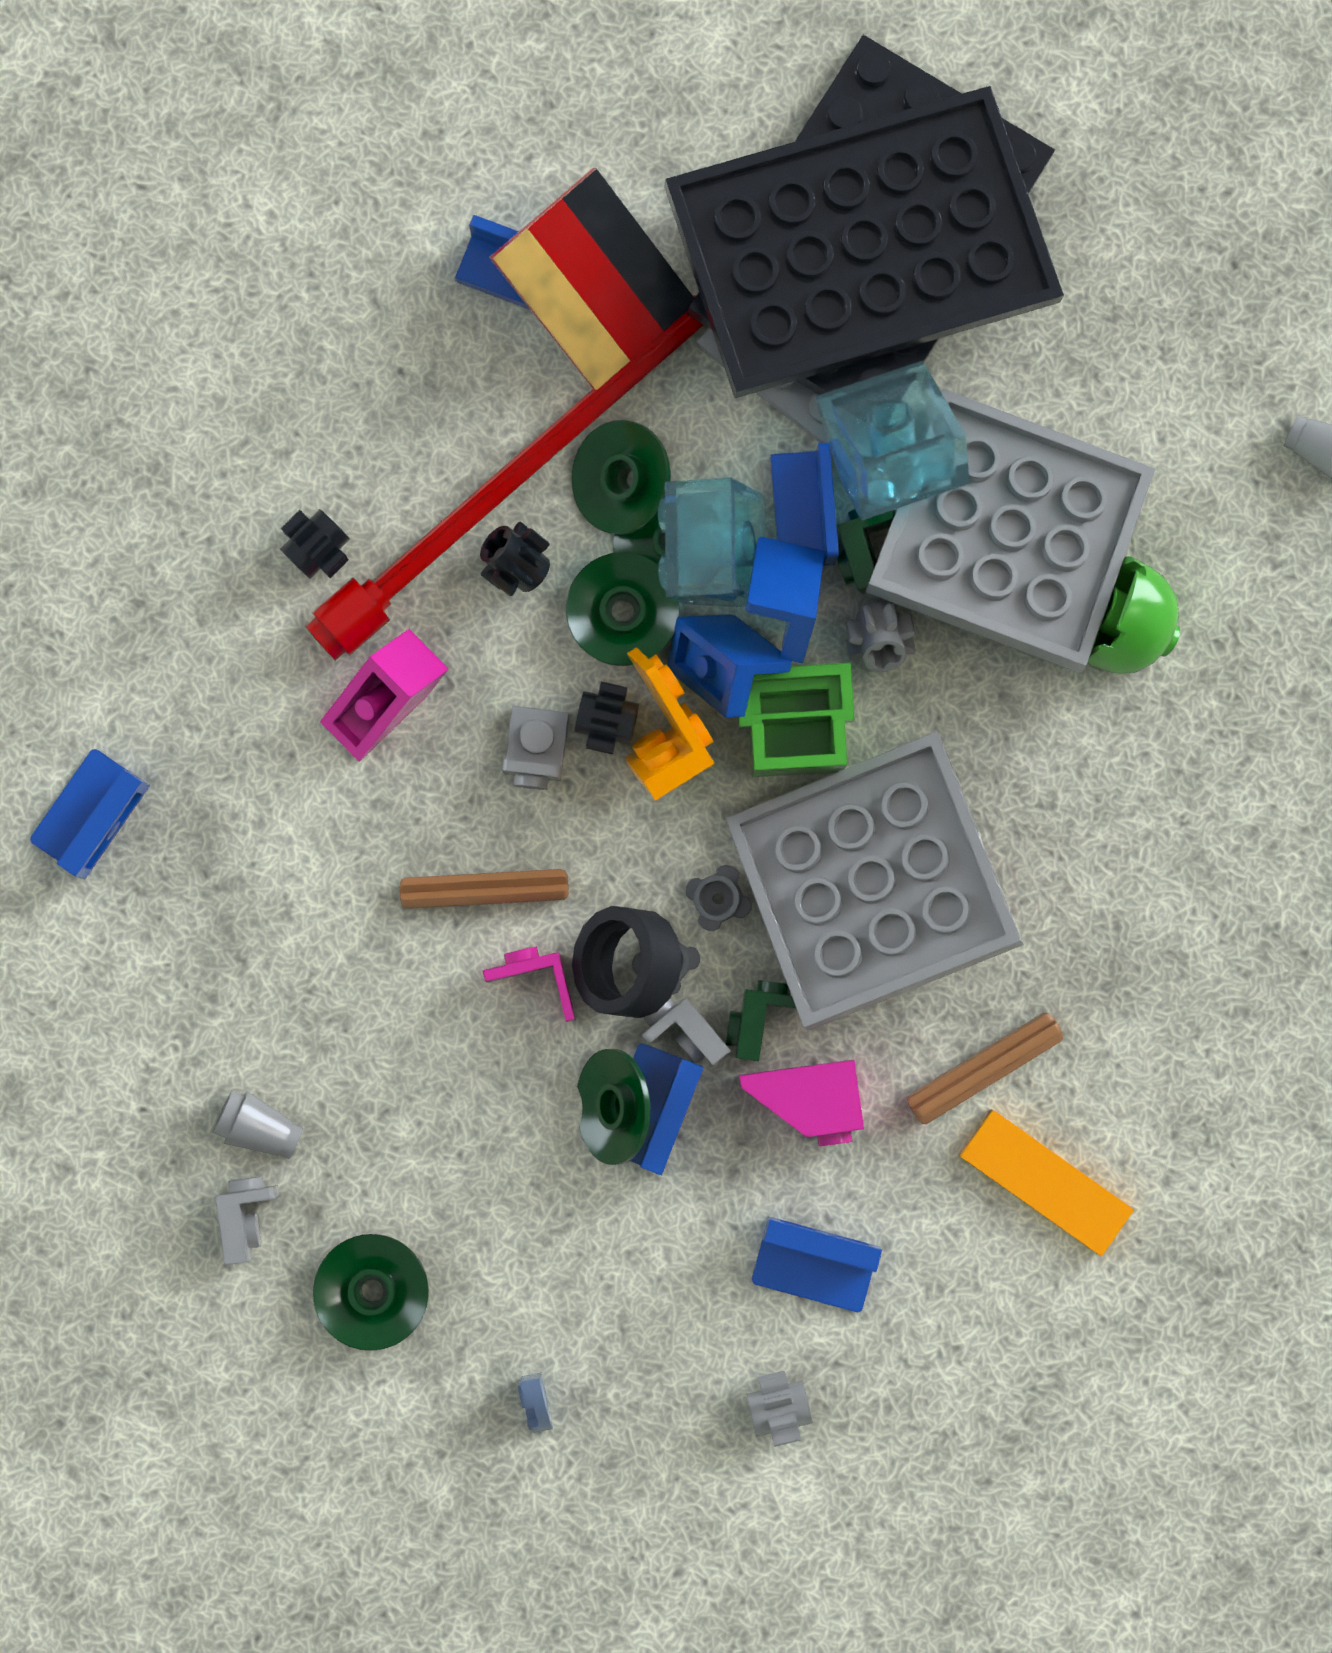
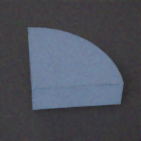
[517,1372,553,1433]

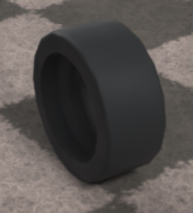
[572,906,682,1018]

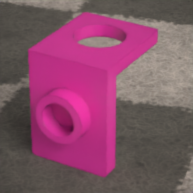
[482,946,576,1022]

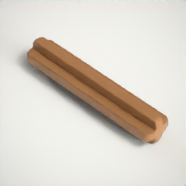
[399,869,569,909]
[907,1012,1063,1124]

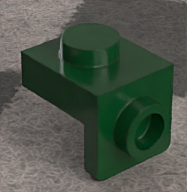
[837,502,896,594]
[726,980,796,1061]

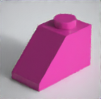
[320,629,449,762]
[738,1060,864,1146]

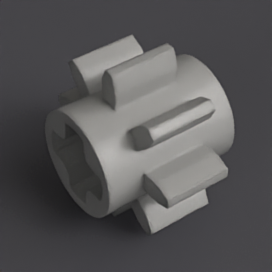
[845,602,916,672]
[746,1371,813,1447]

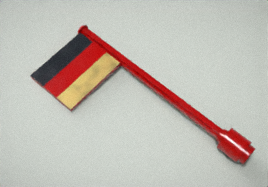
[305,168,703,661]

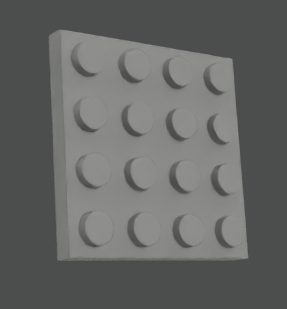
[866,389,1155,674]
[725,731,1024,1031]

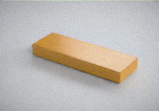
[959,1109,1134,1257]

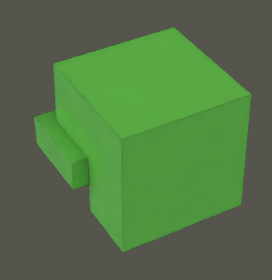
[738,663,855,777]

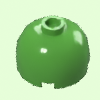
[1087,556,1180,674]

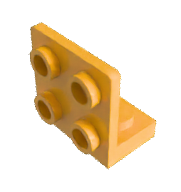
[624,647,715,801]

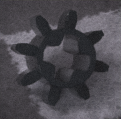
[280,509,350,579]
[480,522,550,596]
[574,681,639,755]

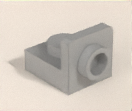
[502,705,569,790]
[642,998,731,1065]
[215,1176,279,1265]

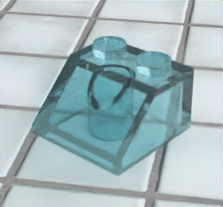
[815,361,970,520]
[658,477,766,608]

